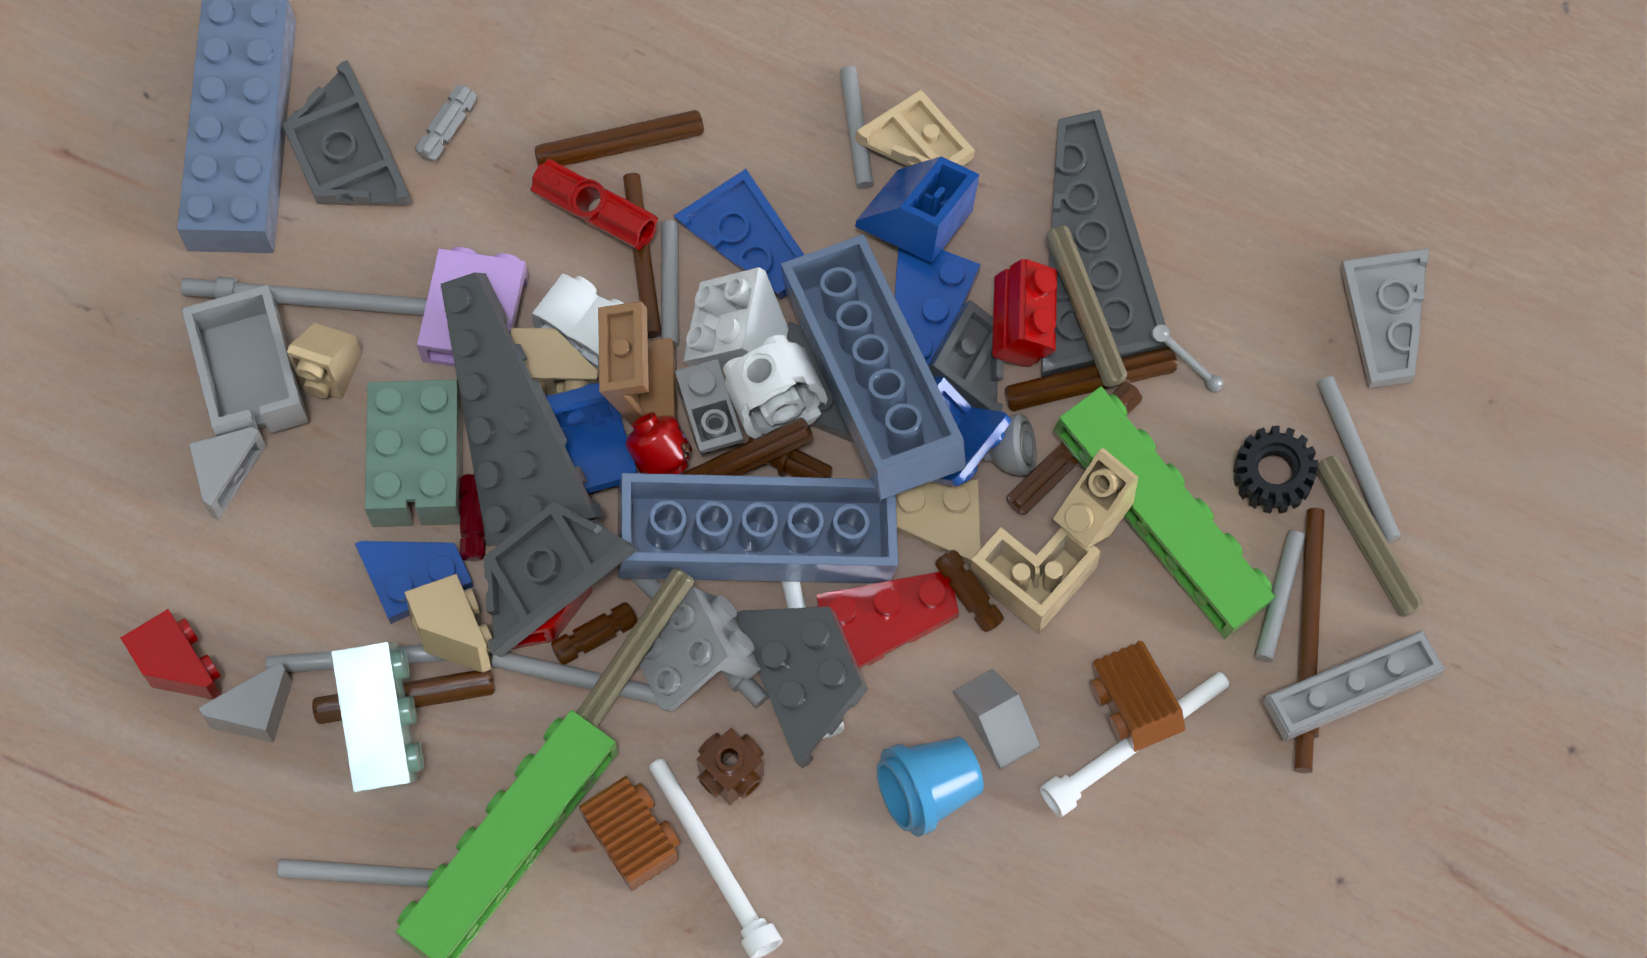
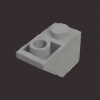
[675,359,743,454]

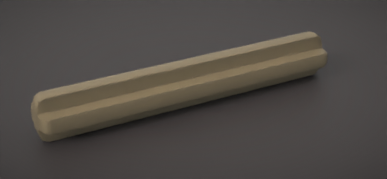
[1046,225,1127,387]
[1316,455,1423,617]
[576,568,694,727]

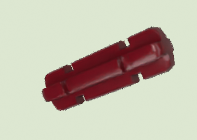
[460,474,485,561]

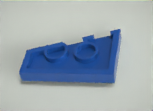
[673,169,804,299]

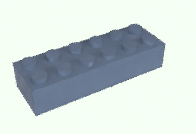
[177,0,296,253]
[781,234,966,500]
[618,473,898,583]

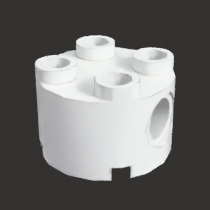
[723,335,828,439]

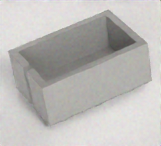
[181,284,309,436]

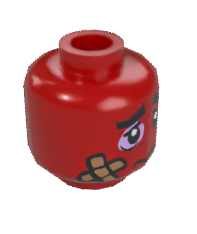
[625,412,692,474]

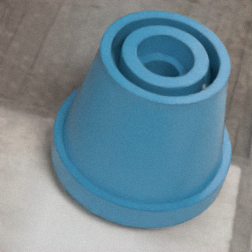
[877,736,984,837]

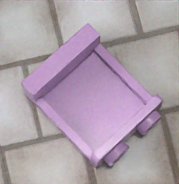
[417,247,529,367]

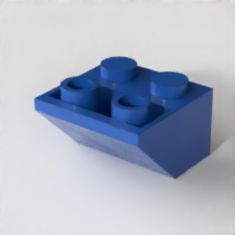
[855,156,979,263]

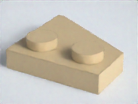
[855,90,975,166]
[896,479,981,565]

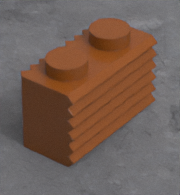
[1090,640,1185,752]
[579,776,680,891]

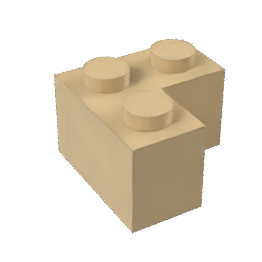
[970,527,1101,634]

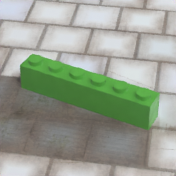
[1053,386,1276,639]
[395,709,619,958]

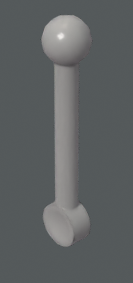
[1150,324,1223,392]

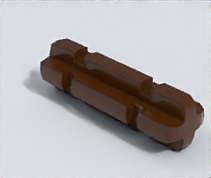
[935,550,1004,632]
[551,602,637,664]

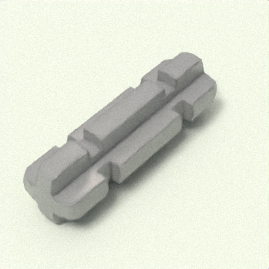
[415,85,477,162]

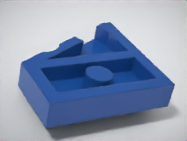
[355,541,474,624]

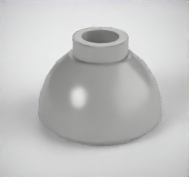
[983,413,1037,476]

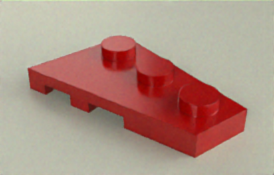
[816,572,959,669]

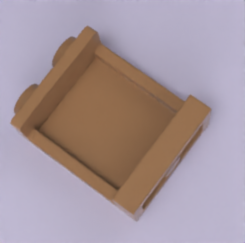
[598,301,677,424]

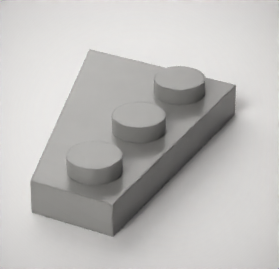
[1341,248,1429,388]

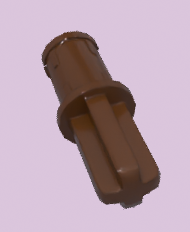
[747,434,833,478]

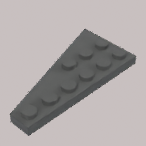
[1041,110,1168,377]
[440,272,604,546]

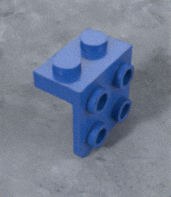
[931,376,1011,486]
[546,383,637,493]

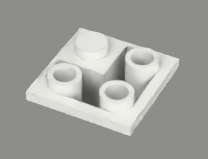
[683,267,789,371]

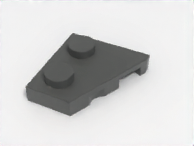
[928,300,1004,412]

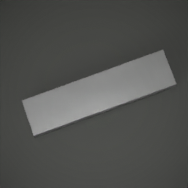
[1263,630,1445,742]

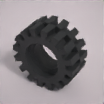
[1233,426,1318,514]

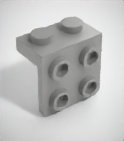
[639,587,761,712]

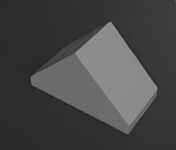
[189,427,266,520]
[199,661,292,743]
[953,669,1040,770]

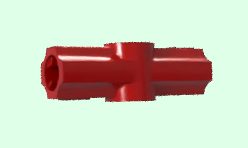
[530,159,658,251]

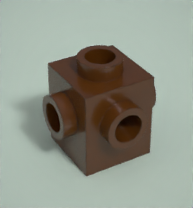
[696,728,764,805]

